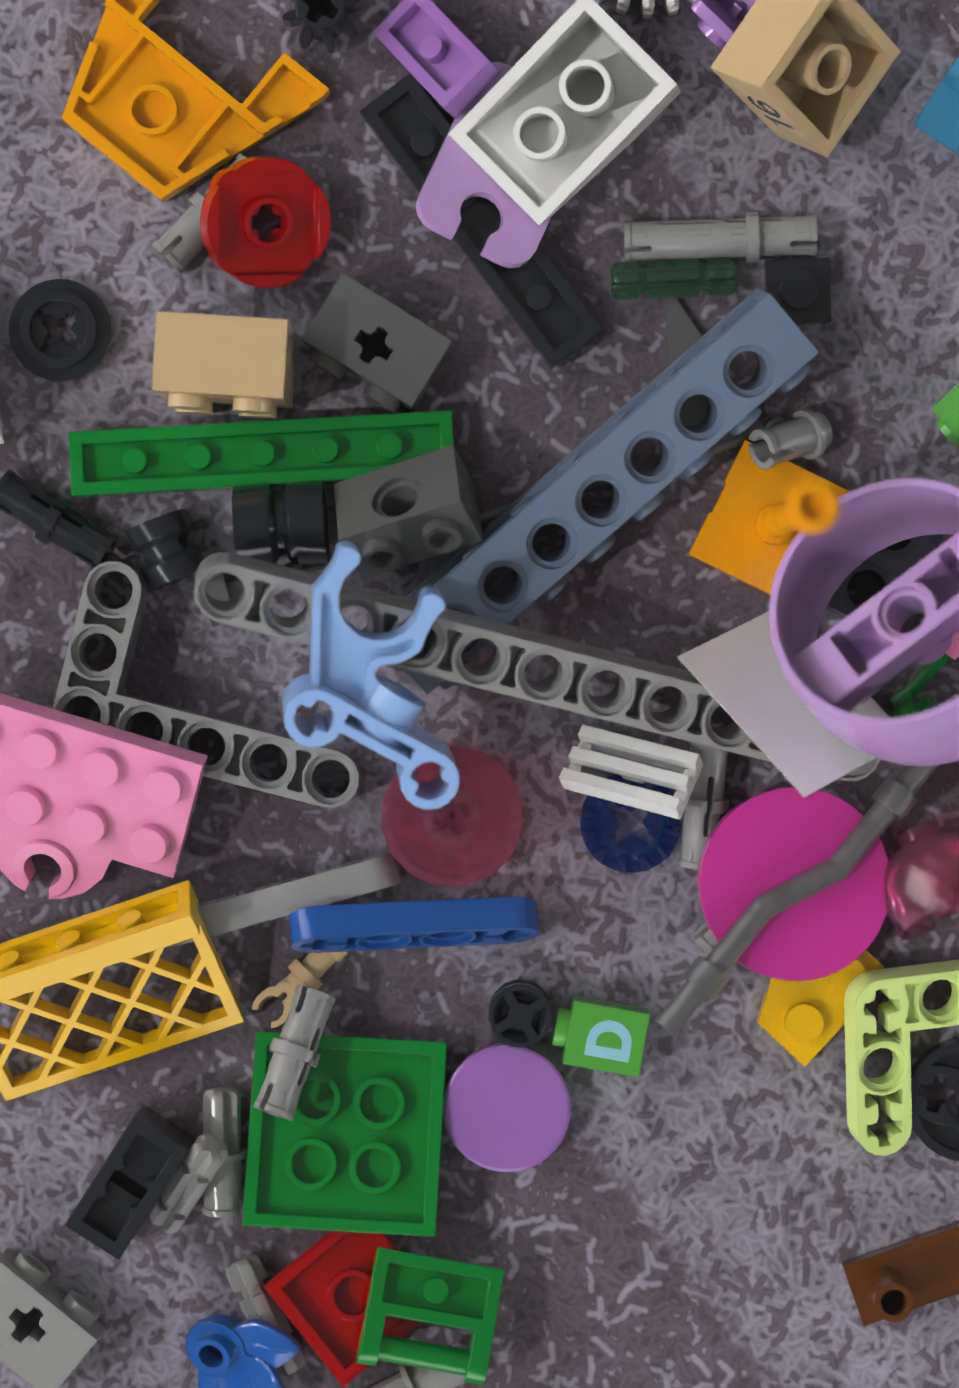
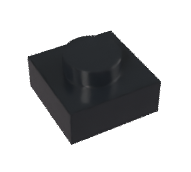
[763,257,831,325]

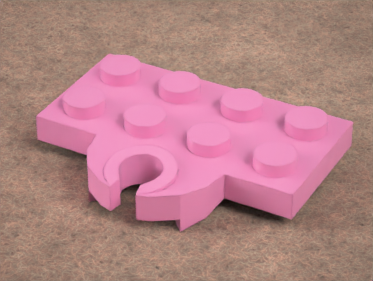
[0,693,208,899]

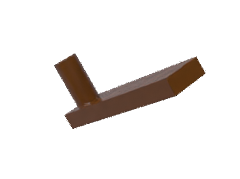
[841,1222,959,1326]

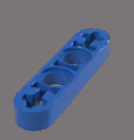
[289,897,539,953]

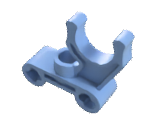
[282,540,459,810]

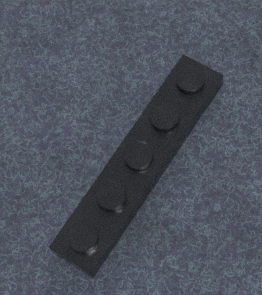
[360,73,603,370]

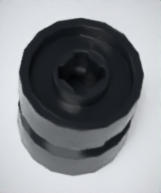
[232,481,329,566]

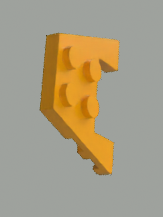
[61,0,330,203]

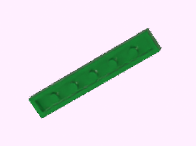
[68,410,454,498]

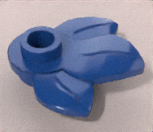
[185,1314,301,1388]

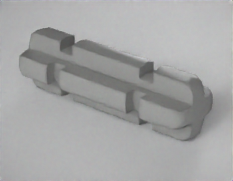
[149,1133,228,1234]
[225,1254,305,1378]

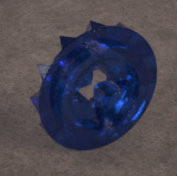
[580,774,681,873]

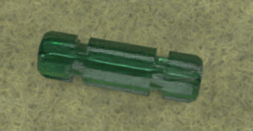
[610,257,736,300]

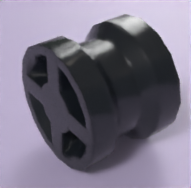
[489,979,552,1048]

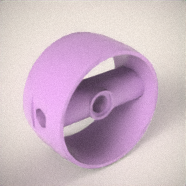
[769,478,959,766]

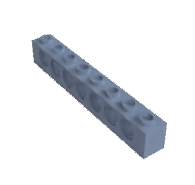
[404,288,819,695]

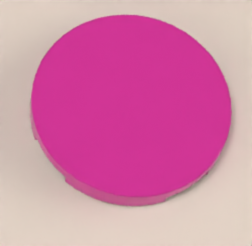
[697,787,891,981]

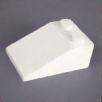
[448,0,681,226]

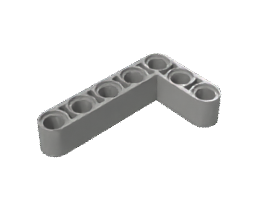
[53,561,362,808]

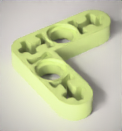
[844,959,959,1156]

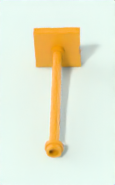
[688,440,850,595]

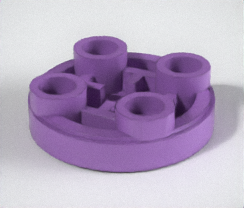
[443,1042,571,1172]

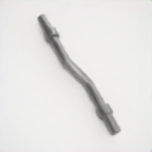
[655,765,938,1036]

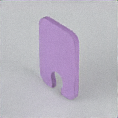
[416,62,552,268]

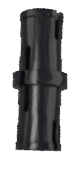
[0,469,119,569]

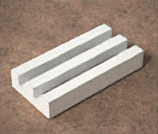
[559,724,703,819]

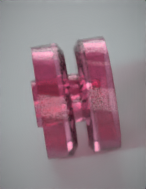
[381,744,523,887]

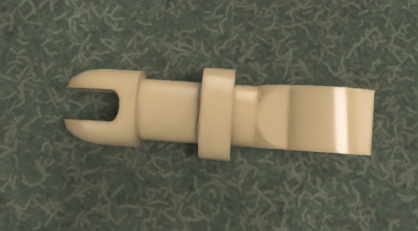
[252,951,351,1029]

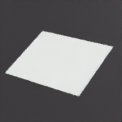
[677,611,890,798]

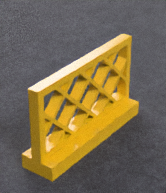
[0,880,244,1101]

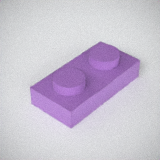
[373,0,500,118]

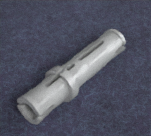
[624,211,818,263]

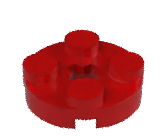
[200,156,331,288]

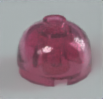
[882,821,959,940]

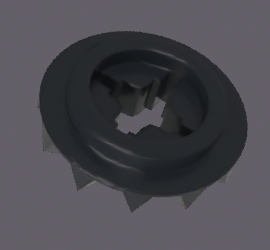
[9,279,112,382]

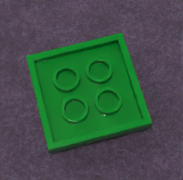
[242,1031,447,1237]

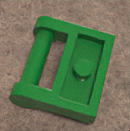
[356,1247,504,1385]

